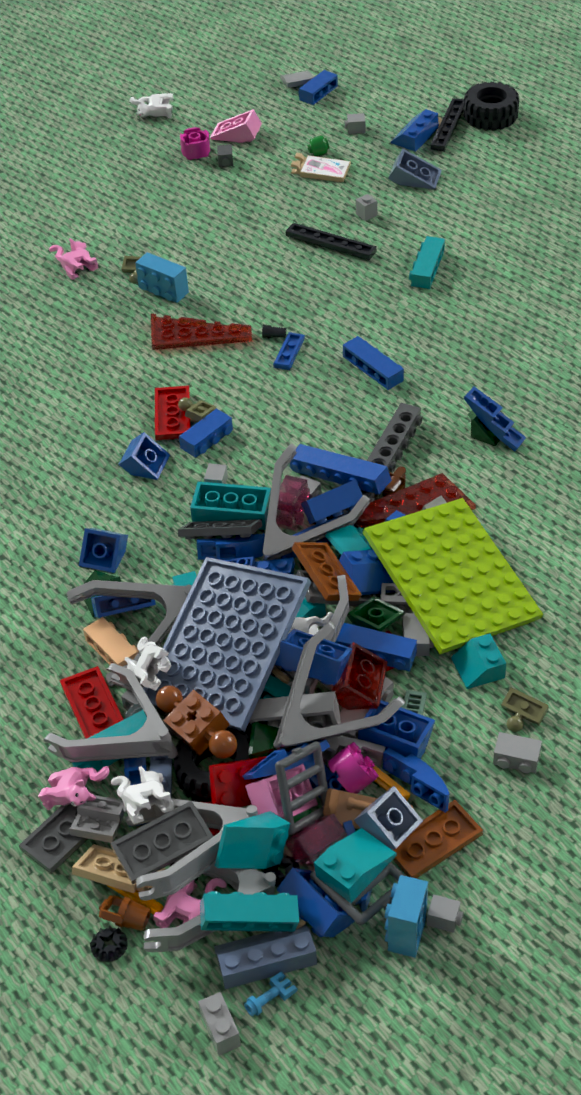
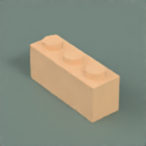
[83,617,139,667]

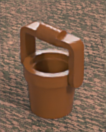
[98,895,151,931]

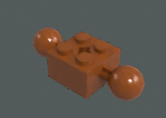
[156,685,237,759]

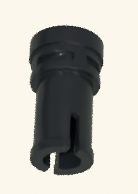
[262,324,287,338]

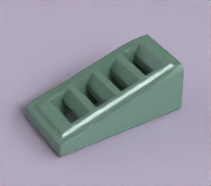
[402,690,427,715]

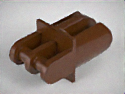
[383,466,406,501]

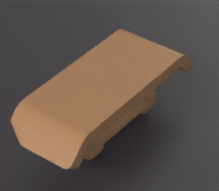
[323,788,413,829]

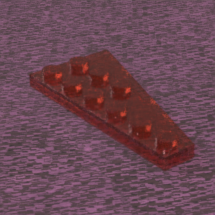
[357,473,476,527]

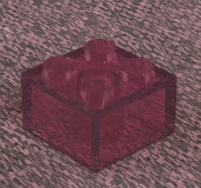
[276,475,310,531]
[285,813,348,866]

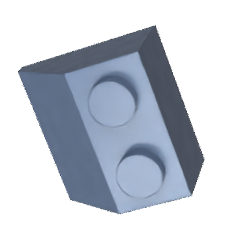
[354,786,423,850]

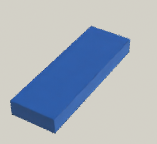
[273,332,305,370]

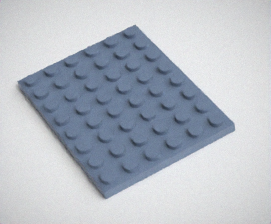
[143,557,311,732]

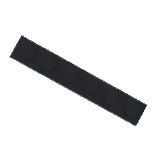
[430,98,464,151]
[286,223,377,260]

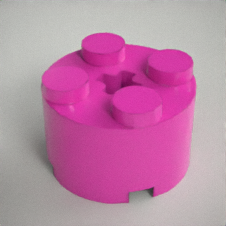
[180,127,210,160]
[328,742,378,794]

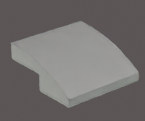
[280,70,314,88]
[70,795,124,843]

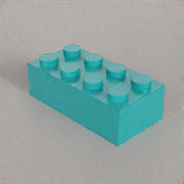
[190,481,271,530]

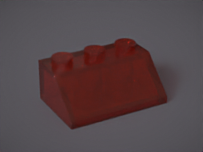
[332,642,388,710]

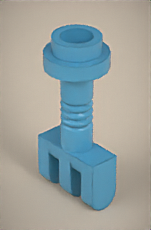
[244,972,298,1016]

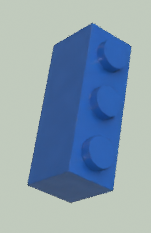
[299,70,338,105]
[179,408,233,458]
[301,479,363,525]
[91,595,156,618]

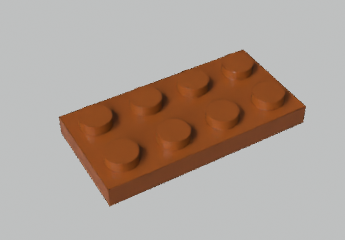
[292,542,362,601]
[393,800,483,879]

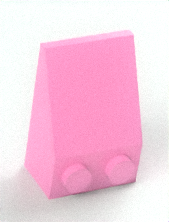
[210,109,262,143]
[245,764,318,819]

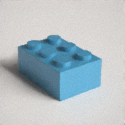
[135,252,189,303]
[385,875,428,958]

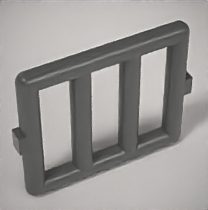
[275,742,328,835]
[310,862,405,925]

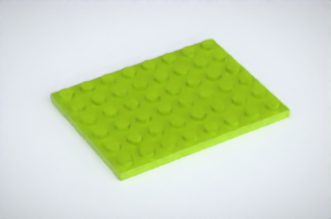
[363,498,543,654]

